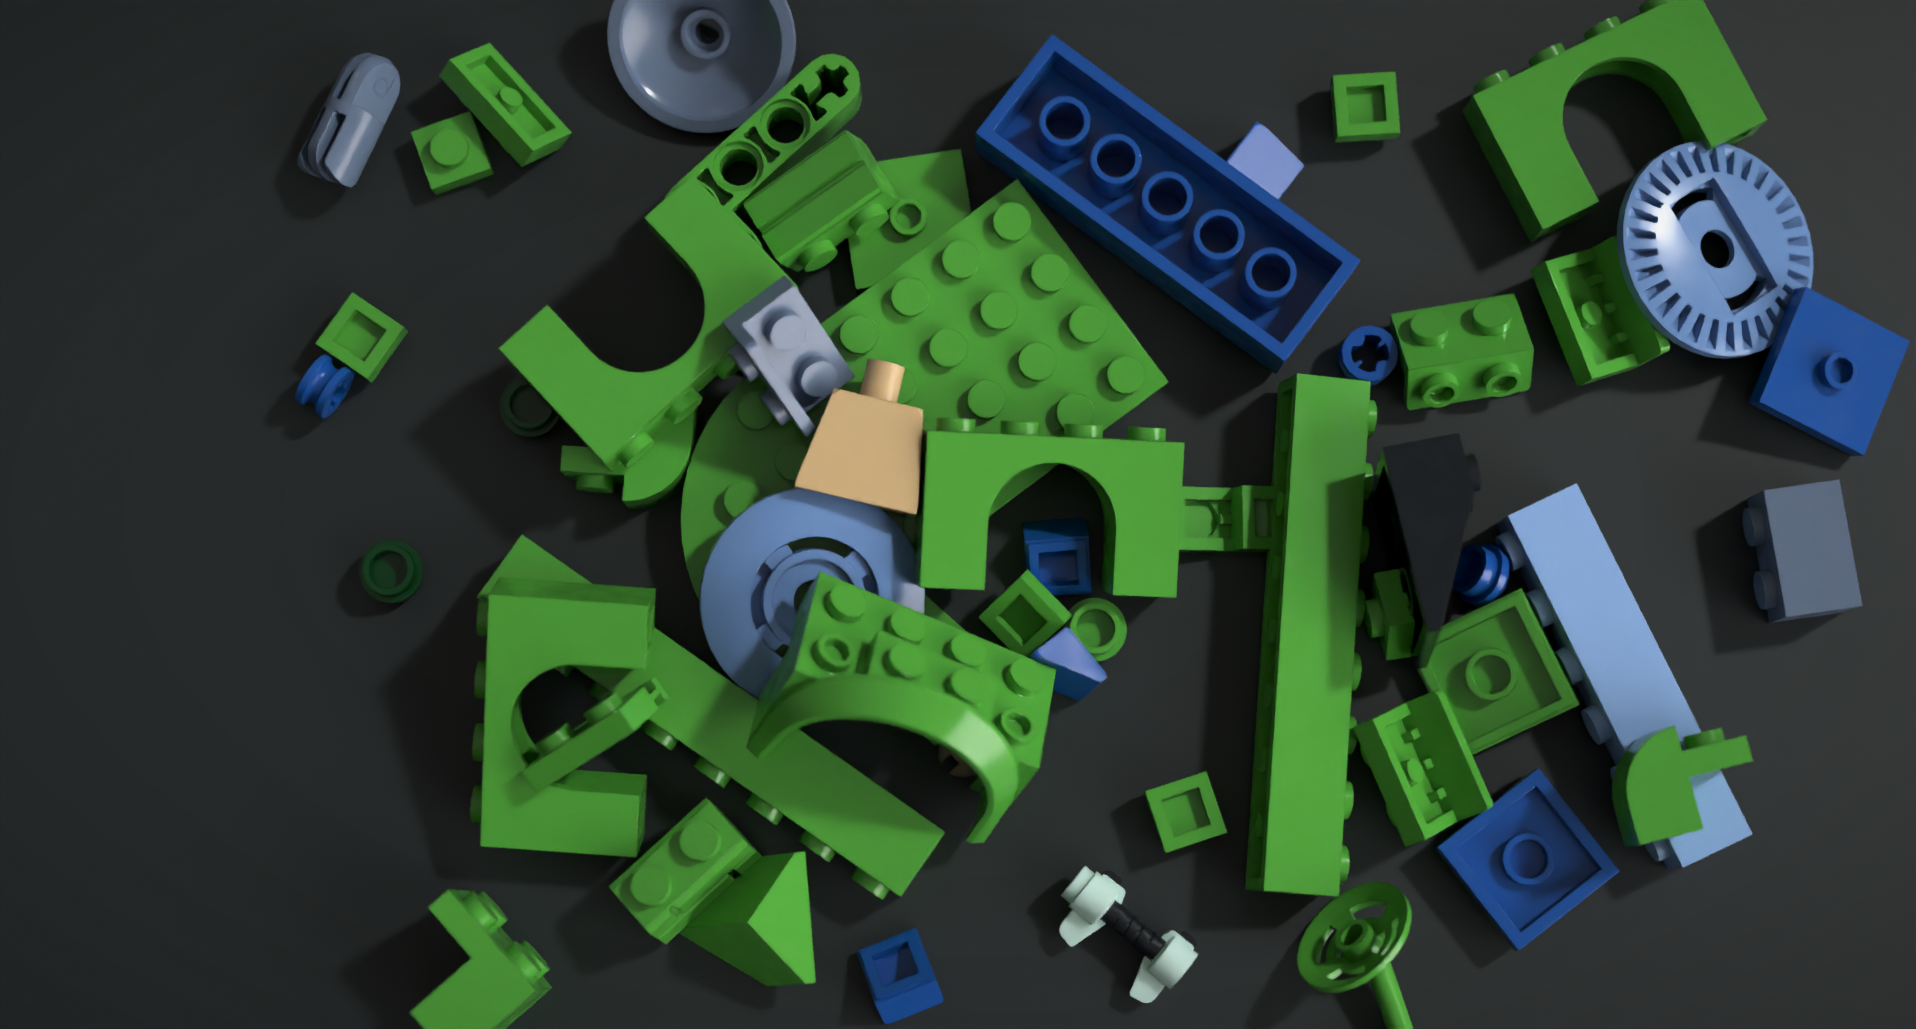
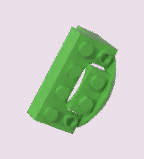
[746,571,1056,843]

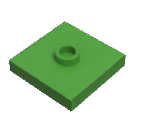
[848,149,971,294]
[1417,588,1580,755]

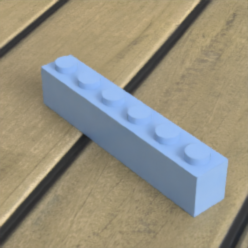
[1495,483,1752,869]

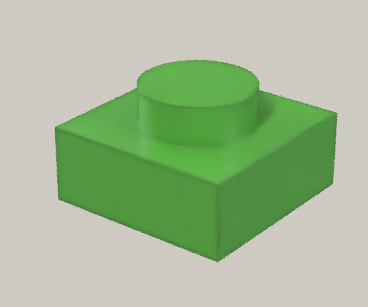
[1330,72,1400,143]
[411,111,494,195]
[315,292,408,383]
[979,569,1072,657]
[1364,569,1415,661]
[1144,771,1227,853]

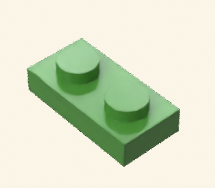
[439,43,572,167]

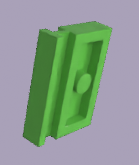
[522,677,670,793]

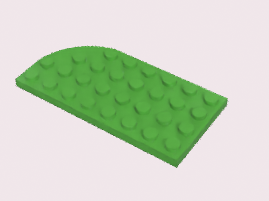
[681,179,1168,657]

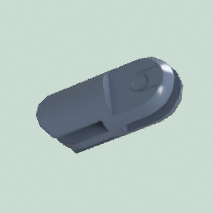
[298,53,400,187]

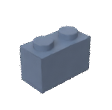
[1742,479,1863,623]

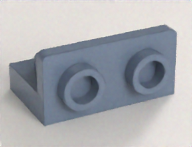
[722,275,855,437]

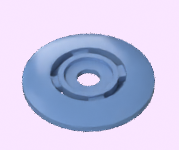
[1617,141,1813,359]
[699,488,925,699]

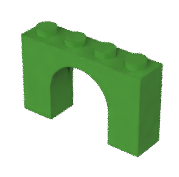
[1462,0,1767,243]
[499,174,799,471]
[914,417,1185,598]
[470,578,656,857]

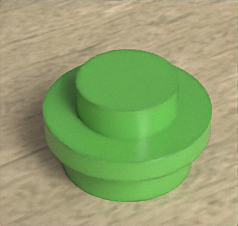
[1063,598,1127,662]

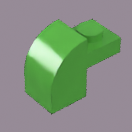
[560,408,700,509]
[1612,725,1753,847]

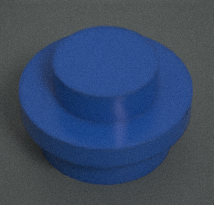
[1452,544,1509,607]

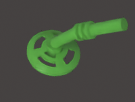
[1297,882,1413,1029]

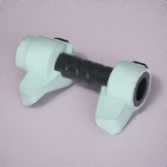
[1060,866,1198,1003]

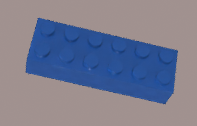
[975,34,1361,375]

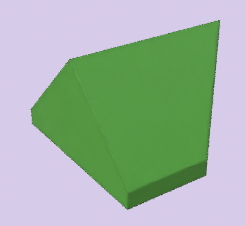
[678,852,816,986]

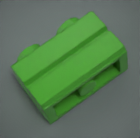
[744,130,899,272]
[609,798,762,944]

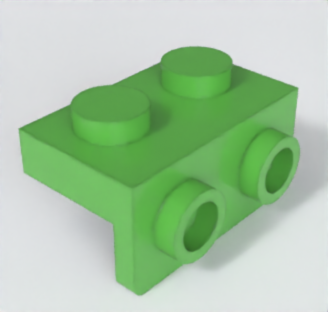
[1530,235,1670,387]
[1390,293,1534,410]
[1353,689,1493,847]

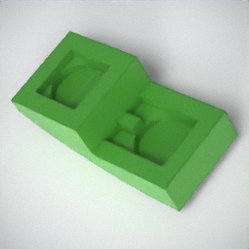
[1179,485,1275,552]

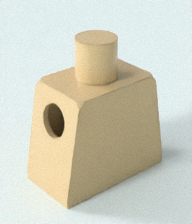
[794,359,923,517]

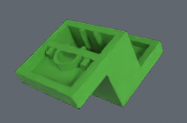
[410,889,553,1029]

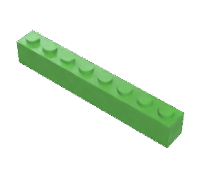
[1245,373,1377,897]
[476,535,945,900]

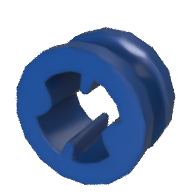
[1338,325,1398,386]
[295,354,355,419]

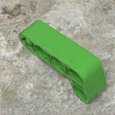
[665,54,862,249]

